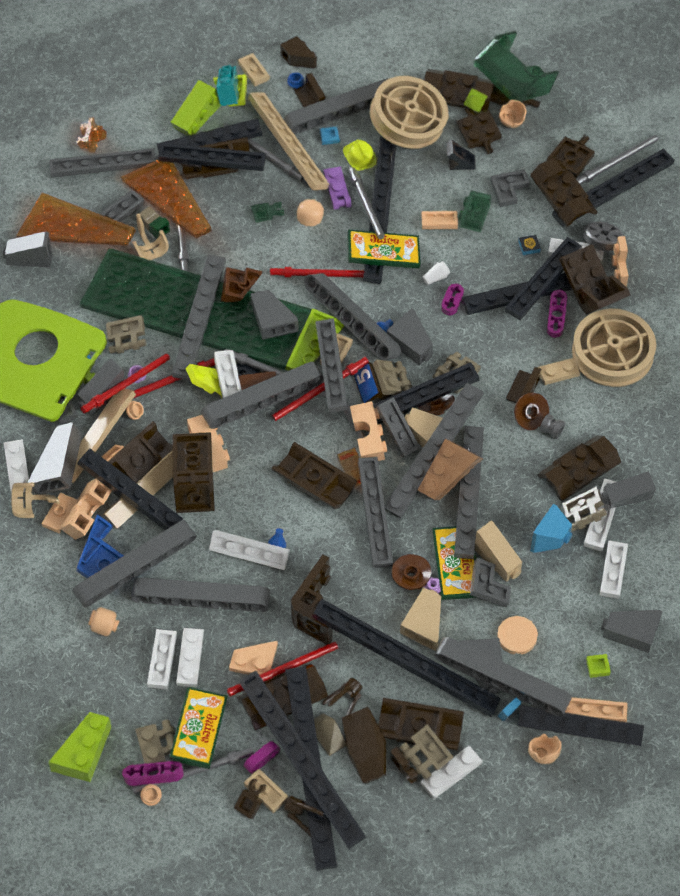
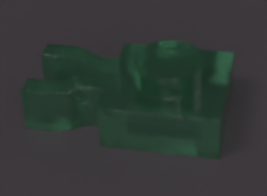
[251,201,284,223]

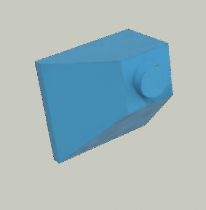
[530,504,572,553]

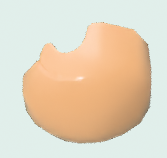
[499,100,527,128]
[297,199,324,226]
[528,734,562,764]

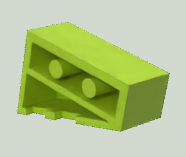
[171,80,221,136]
[49,712,111,782]

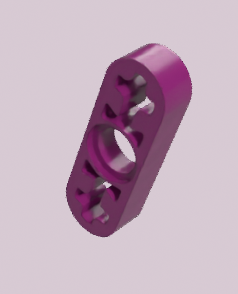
[547,290,567,338]
[122,761,184,786]

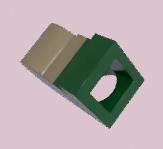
[139,206,170,239]

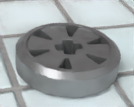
[583,222,623,251]

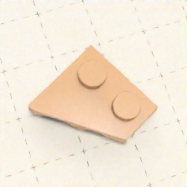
[229,641,278,675]

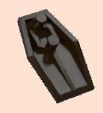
[342,706,386,784]

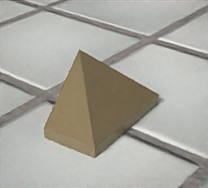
[314,713,346,756]

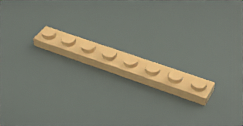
[248,92,329,190]

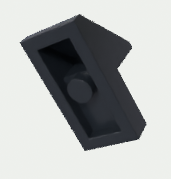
[447,140,476,170]

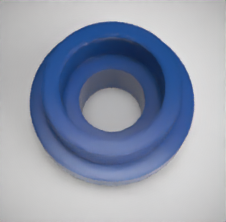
[287,72,304,88]

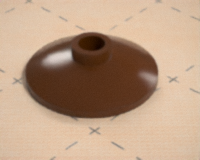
[514,392,549,430]
[418,394,455,416]
[392,554,431,590]

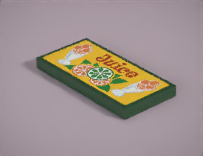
[347,229,421,269]
[432,526,478,600]
[169,687,228,769]

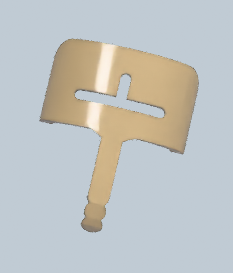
[132,213,169,261]
[11,482,60,518]

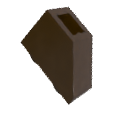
[280,36,317,69]

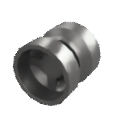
[540,414,565,439]

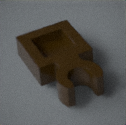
[390,747,418,784]
[234,778,266,819]

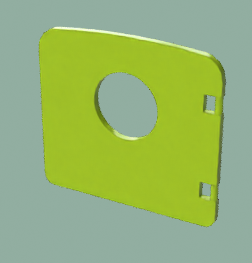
[0,299,107,422]

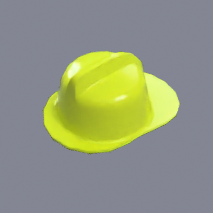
[343,139,376,171]

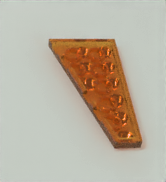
[121,160,212,239]
[16,193,136,246]

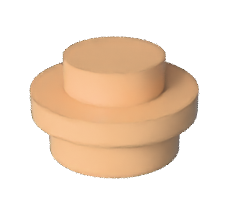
[126,401,144,420]
[140,784,162,806]

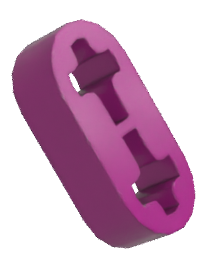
[441,284,464,316]
[244,741,280,774]

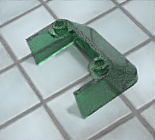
[473,31,559,101]

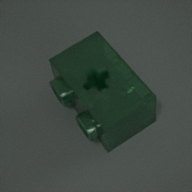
[458,190,491,233]

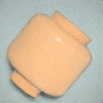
[88,607,119,636]

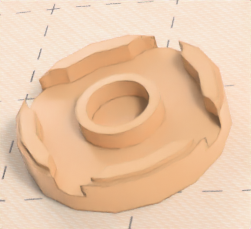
[497,616,538,654]

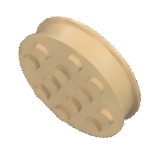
[370,76,448,149]
[572,309,656,387]

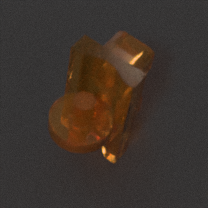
[77,117,107,153]

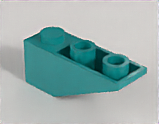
[216,65,239,106]

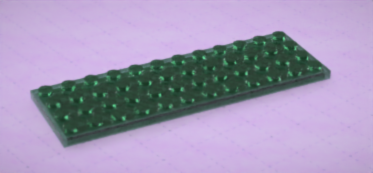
[80,248,312,370]

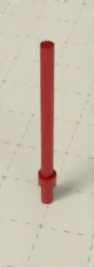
[270,267,364,278]
[81,353,170,414]
[272,357,369,421]
[133,358,216,399]
[227,642,338,697]

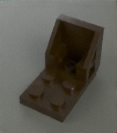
[559,244,631,314]
[173,432,215,513]
[291,554,332,645]

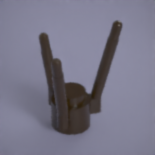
[322,678,363,725]
[284,795,324,837]

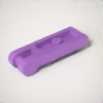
[324,167,351,210]

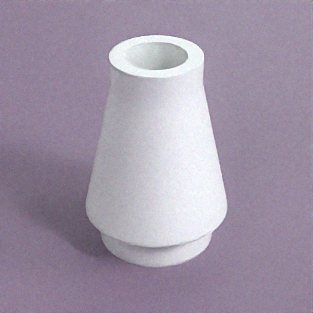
[422,261,450,285]

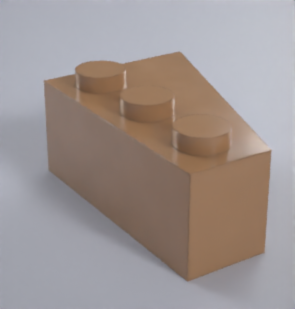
[418,439,483,500]

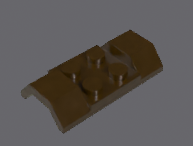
[424,69,495,111]
[181,137,250,179]
[530,158,598,227]
[108,421,173,498]
[537,435,621,502]
[271,442,357,509]
[237,663,328,731]
[378,698,464,751]

